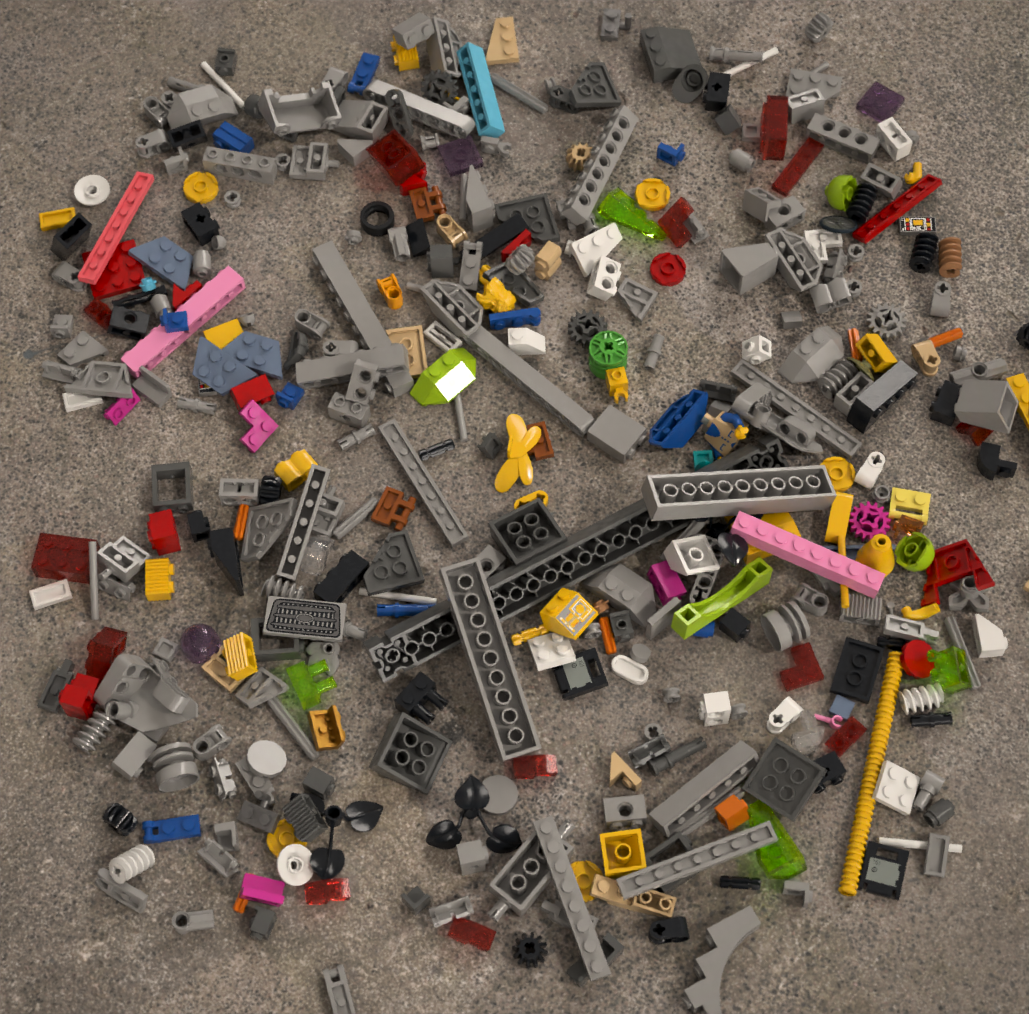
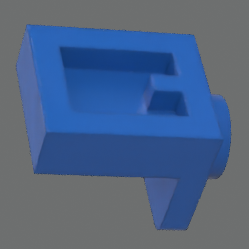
[656,142,685,167]
[160,308,189,333]
[275,382,305,410]

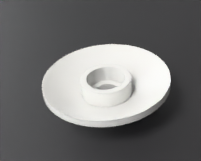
[74,175,110,206]
[277,844,314,886]

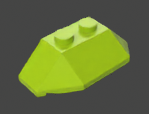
[410,347,476,407]

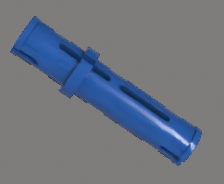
[377,603,436,618]

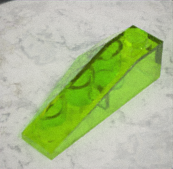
[596,187,669,241]
[747,800,808,879]

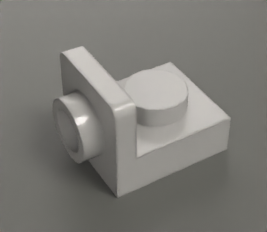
[163,146,190,176]
[49,314,74,339]

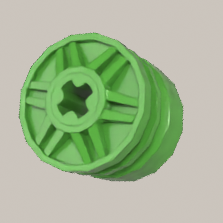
[588,331,628,380]

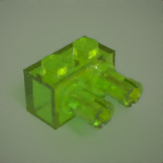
[927,646,971,695]
[286,659,337,711]

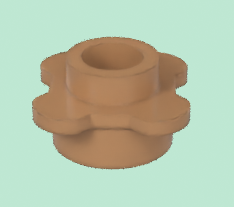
[592,599,610,614]

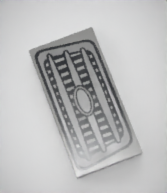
[263,596,347,643]

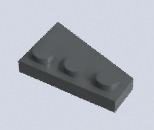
[483,262,545,307]

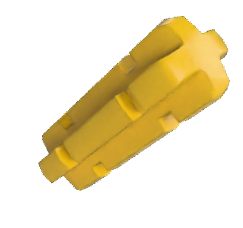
[511,624,549,646]

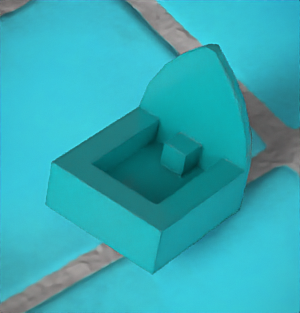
[693,450,713,472]

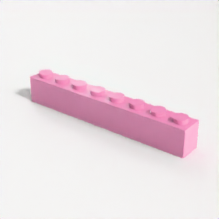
[121,266,246,379]
[730,511,886,599]

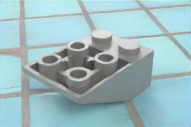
[332,100,390,146]
[466,165,495,233]

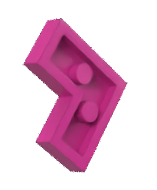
[238,399,279,453]

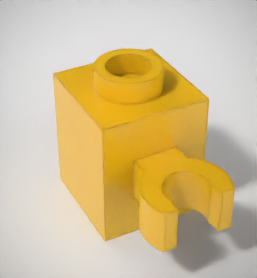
[605,367,628,404]

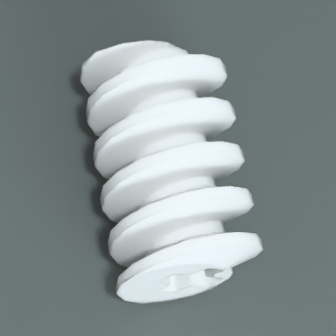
[899,683,944,715]
[109,844,155,884]

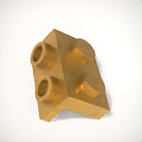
[307,705,346,751]

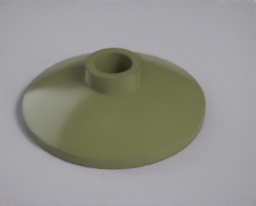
[846,357,875,382]

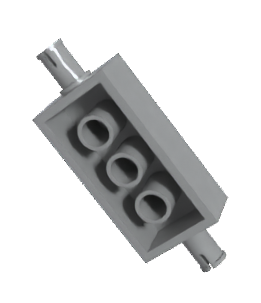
[487,819,576,922]

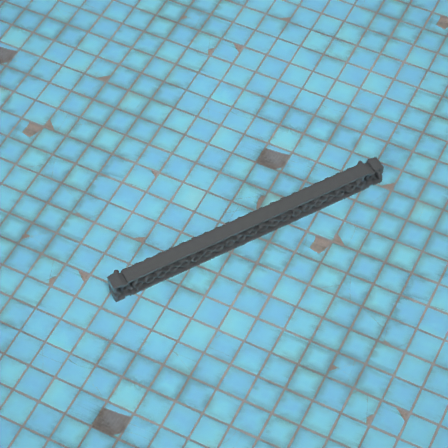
[362,434,789,683]

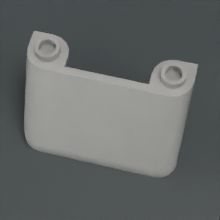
[257,81,342,136]

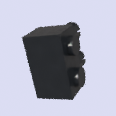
[394,671,449,726]

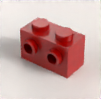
[230,374,275,412]

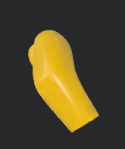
[901,603,940,621]

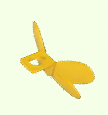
[495,414,541,493]

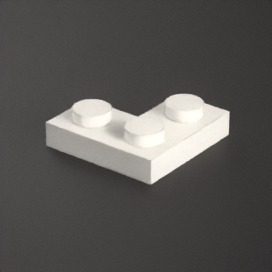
[803,229,843,264]

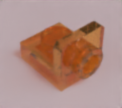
[892,514,924,539]

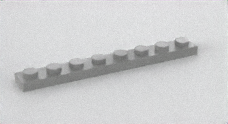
[730,359,863,460]
[378,418,469,548]
[532,815,611,982]
[616,821,778,900]

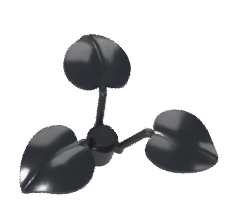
[692,514,763,567]
[426,775,522,854]
[290,793,383,880]

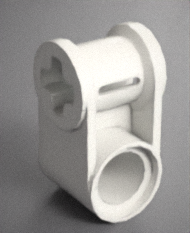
[854,452,885,490]
[766,696,804,734]

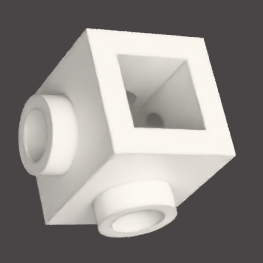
[742,335,771,365]

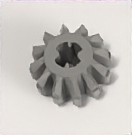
[804,12,834,43]
[505,244,536,275]

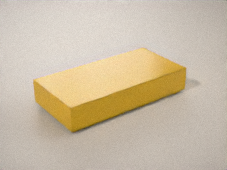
[39,207,76,232]

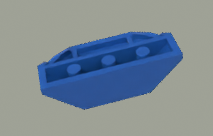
[649,389,708,448]

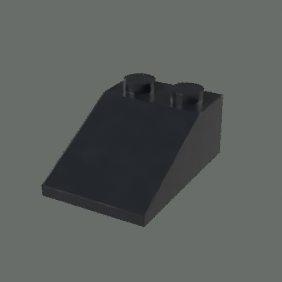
[207,527,244,596]

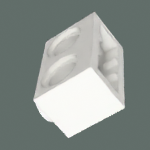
[875,117,913,162]
[586,255,621,301]
[698,691,731,727]

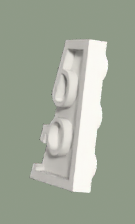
[569,222,623,278]

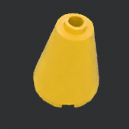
[855,534,895,578]

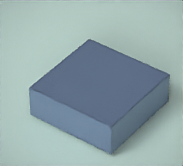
[828,694,855,722]

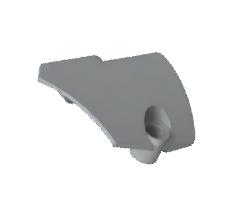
[732,382,823,454]
[93,653,198,733]

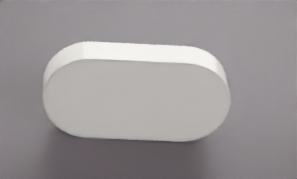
[611,655,649,685]

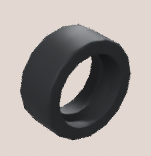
[360,201,395,237]

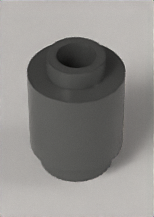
[923,798,955,828]

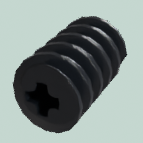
[846,183,878,224]
[909,232,939,273]

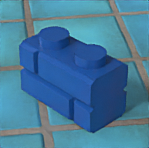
[212,121,255,153]

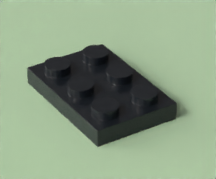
[830,637,885,704]

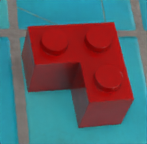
[147,509,181,556]
[58,673,101,721]

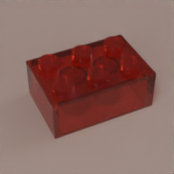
[759,95,788,161]
[366,129,425,187]
[31,533,101,584]

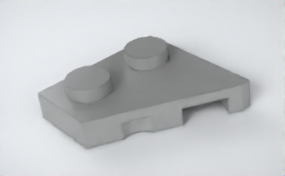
[57,330,109,367]

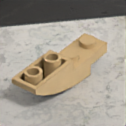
[589,874,676,918]

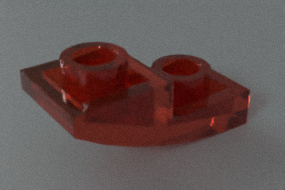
[83,298,111,331]
[824,716,867,757]
[512,754,558,779]
[304,878,351,904]
[447,916,496,952]

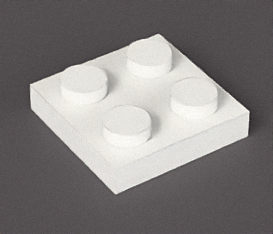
[527,632,576,671]
[872,760,920,816]

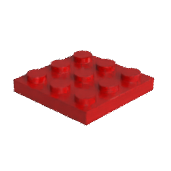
[81,239,145,301]

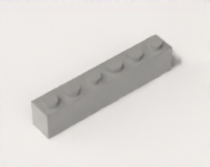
[295,343,410,390]
[276,464,331,582]
[649,740,760,839]

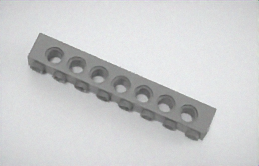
[561,105,639,226]

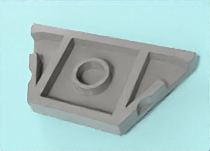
[64,361,133,399]

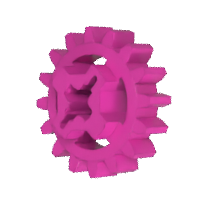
[848,501,891,542]

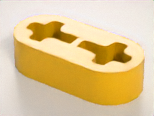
[514,490,548,510]

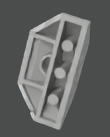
[426,17,463,78]
[167,84,238,130]
[765,227,823,292]
[420,279,484,338]
[778,325,844,384]
[582,563,657,628]

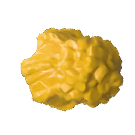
[476,277,516,313]

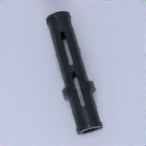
[112,285,168,308]

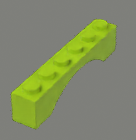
[671,557,773,640]

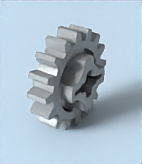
[866,302,907,342]

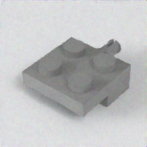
[289,142,340,181]
[312,485,345,539]
[97,536,152,583]

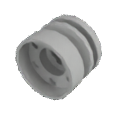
[760,601,811,652]
[150,742,200,792]

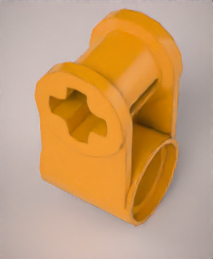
[376,273,403,310]

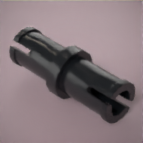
[910,712,953,728]

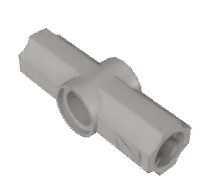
[948,358,1008,386]

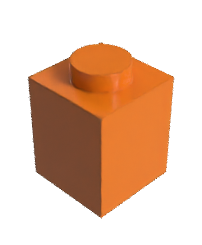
[714,794,749,832]

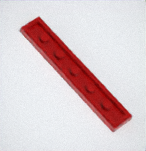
[852,174,942,244]

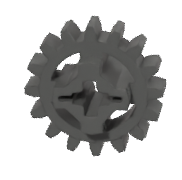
[420,69,459,105]
[568,309,607,348]

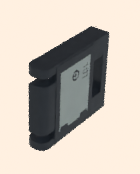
[552,647,609,701]
[857,841,910,900]

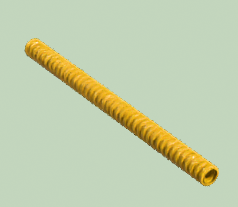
[838,651,903,896]

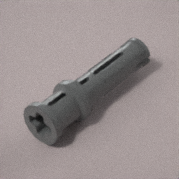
[647,736,707,777]

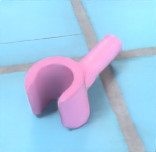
[813,714,843,730]

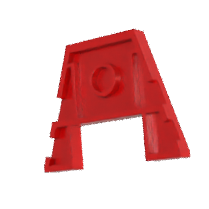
[920,539,996,607]

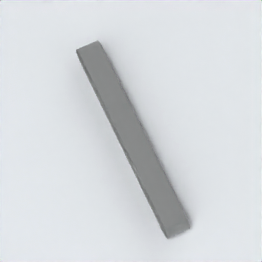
[463,326,595,437]

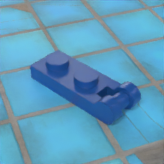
[347,52,380,96]
[489,308,541,330]
[142,814,201,844]

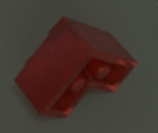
[85,626,128,681]

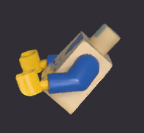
[701,411,749,461]

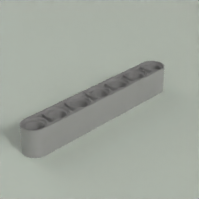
[363,79,475,139]

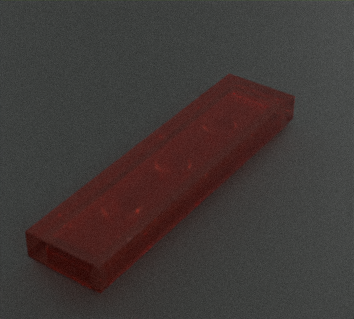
[771,137,824,197]

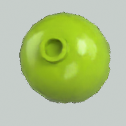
[825,175,857,211]
[895,532,935,572]

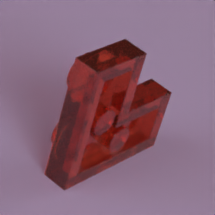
[657,197,694,249]
[779,642,824,692]

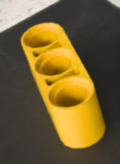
[824,491,854,544]

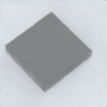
[646,597,681,640]

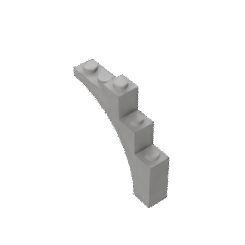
[682,905,761,1014]

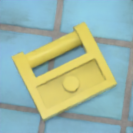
[888,487,931,526]

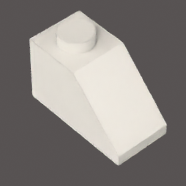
[508,328,546,355]
[972,614,1008,658]

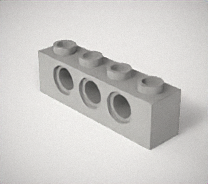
[805,113,880,164]
[202,146,278,185]

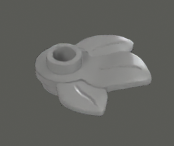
[305,641,340,676]

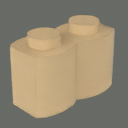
[534,240,562,281]

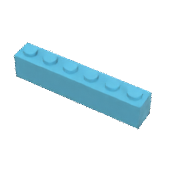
[456,42,505,138]

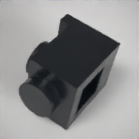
[187,510,211,543]

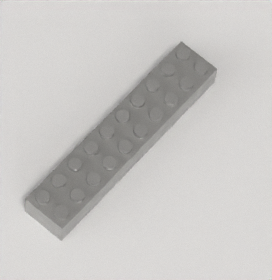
[641,465,837,521]
[438,557,542,763]

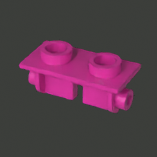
[103,388,141,426]

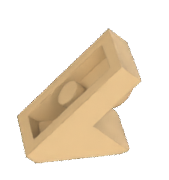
[609,751,642,792]

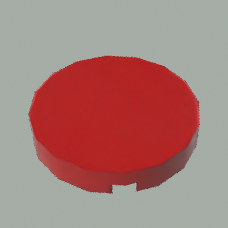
[650,252,686,287]
[900,639,936,680]

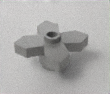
[949,576,990,613]

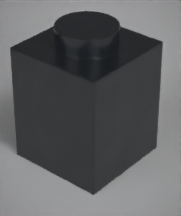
[719,608,751,643]

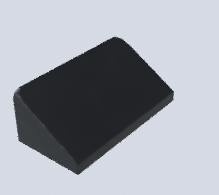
[405,218,430,257]

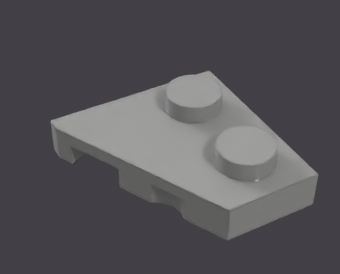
[617,277,658,323]
[235,667,290,709]

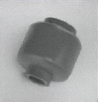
[244,94,264,119]

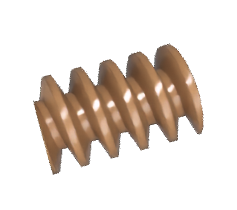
[938,237,962,278]

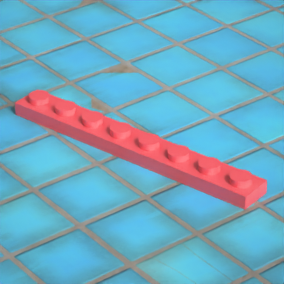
[77,171,155,285]

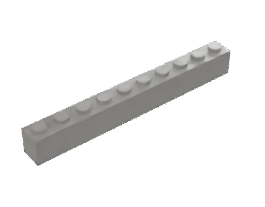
[311,240,414,398]

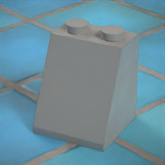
[719,243,779,295]
[954,380,1019,434]

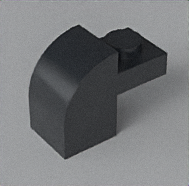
[976,442,1018,481]

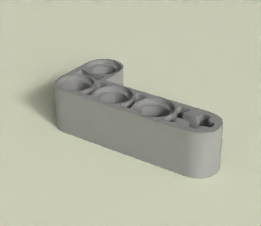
[689,534,725,603]

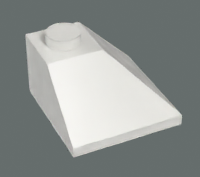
[663,534,720,576]

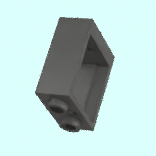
[151,461,194,513]
[251,618,304,662]
[645,831,701,895]

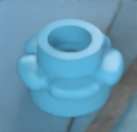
[139,277,157,292]

